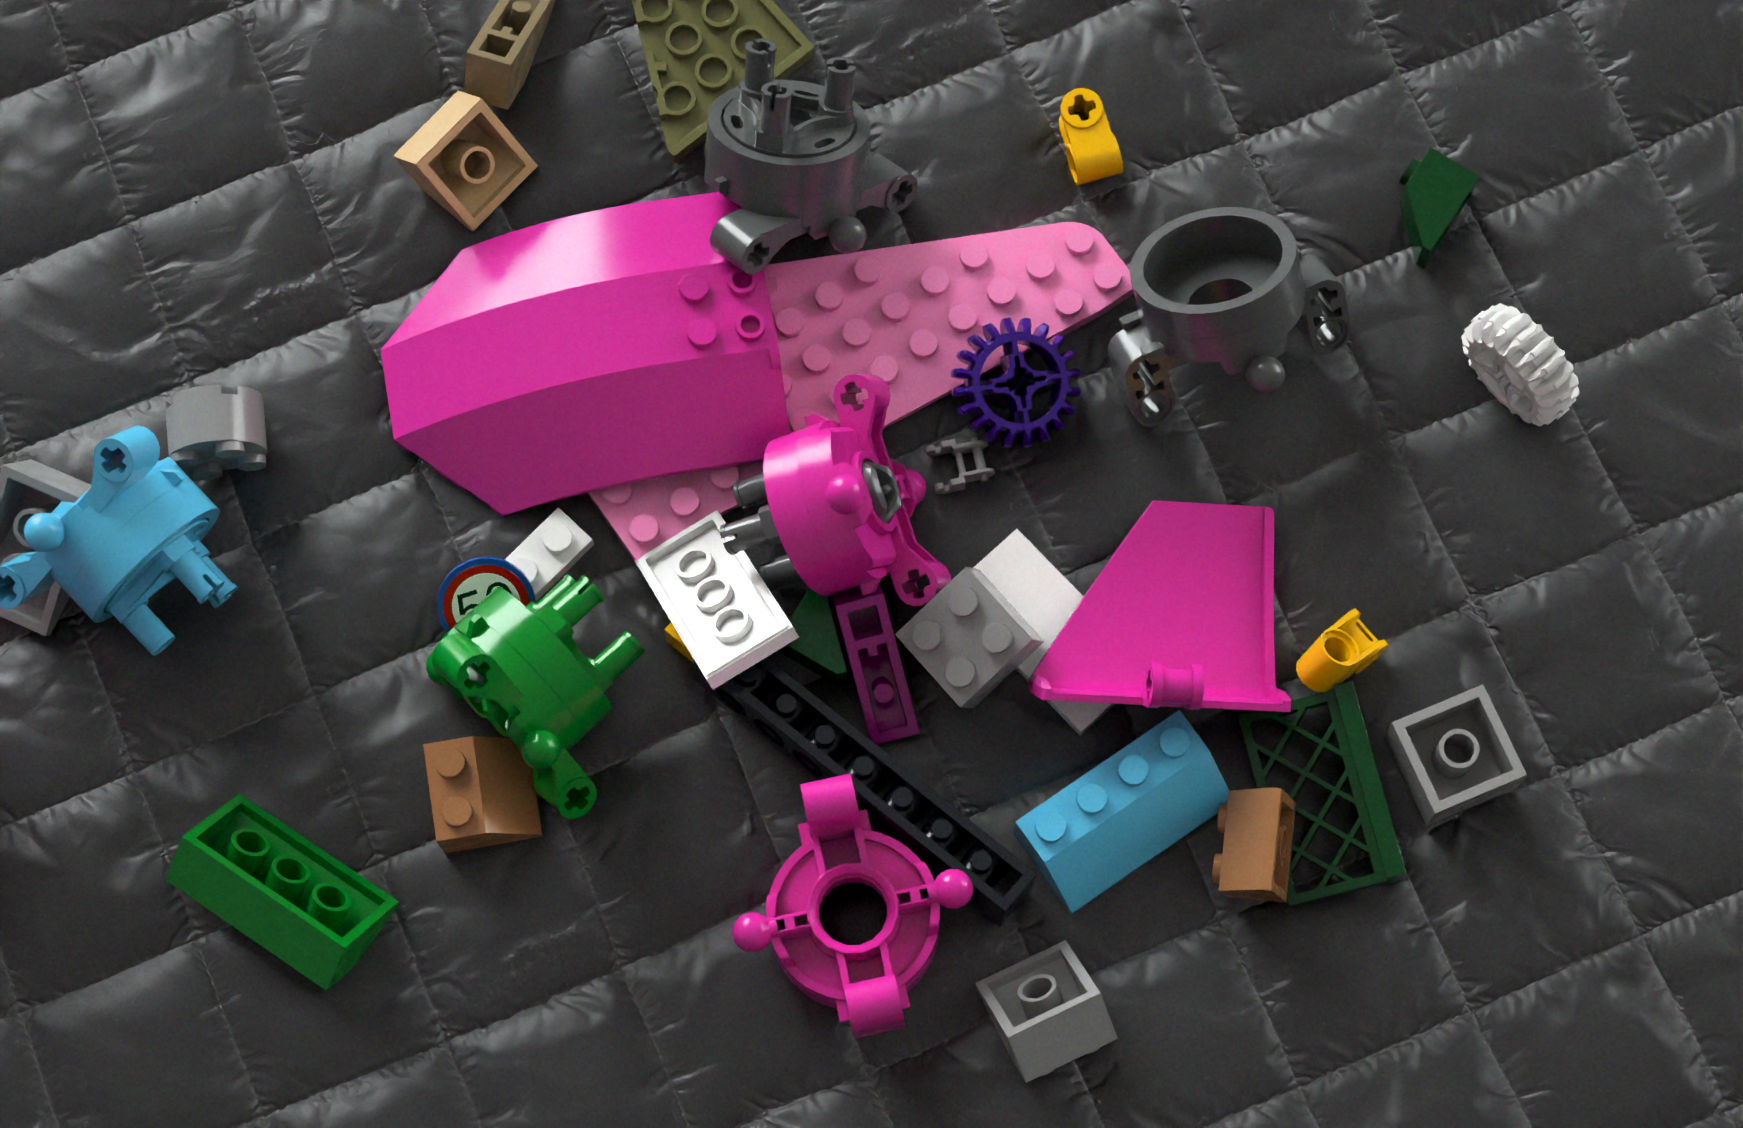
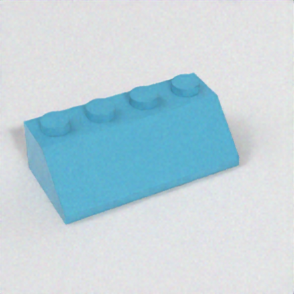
[1014,710,1229,915]

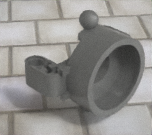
[1108,207,1351,427]

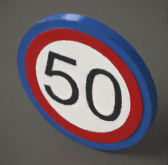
[437,557,536,633]

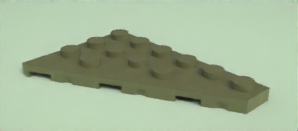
[631,0,816,164]

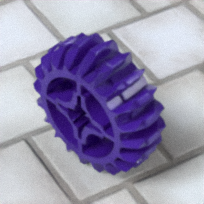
[951,318,1081,448]

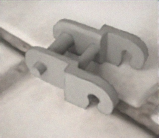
[925,437,995,494]

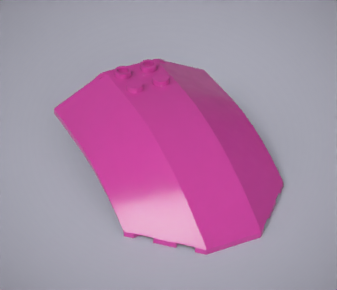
[381,192,790,518]

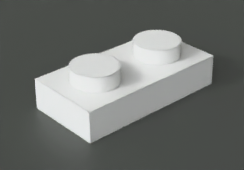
[505,507,594,602]

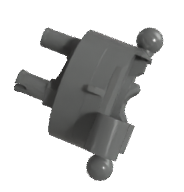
[703,38,918,275]

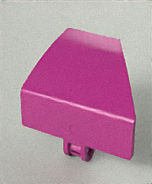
[1028,500,1292,712]

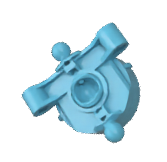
[0,425,238,656]

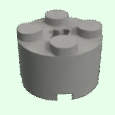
[165,385,267,480]

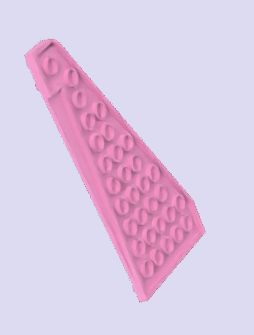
[587,222,1134,562]

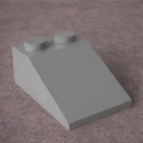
[0,459,91,636]

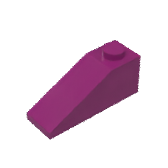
[832,583,920,745]

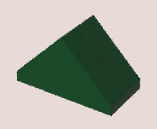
[779,588,848,686]

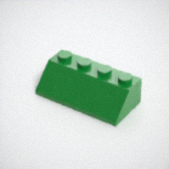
[166,793,399,991]

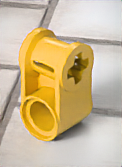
[1059,88,1123,186]
[1296,608,1389,693]

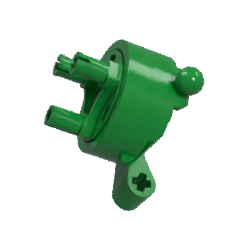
[425,574,645,819]

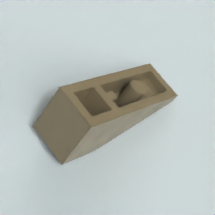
[464,0,556,110]

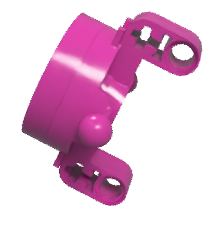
[732,774,973,1039]

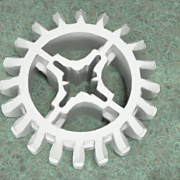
[1461,303,1580,427]

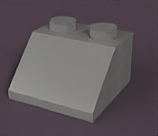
[975,940,1118,1083]

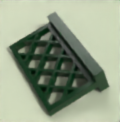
[1238,681,1408,908]

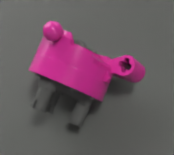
[720,374,951,606]

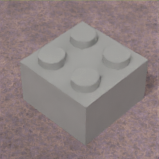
[895,566,1045,708]
[1384,684,1527,826]

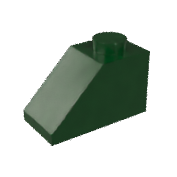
[1399,148,1480,268]

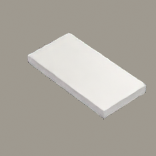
[634,510,799,690]
[973,529,1115,736]

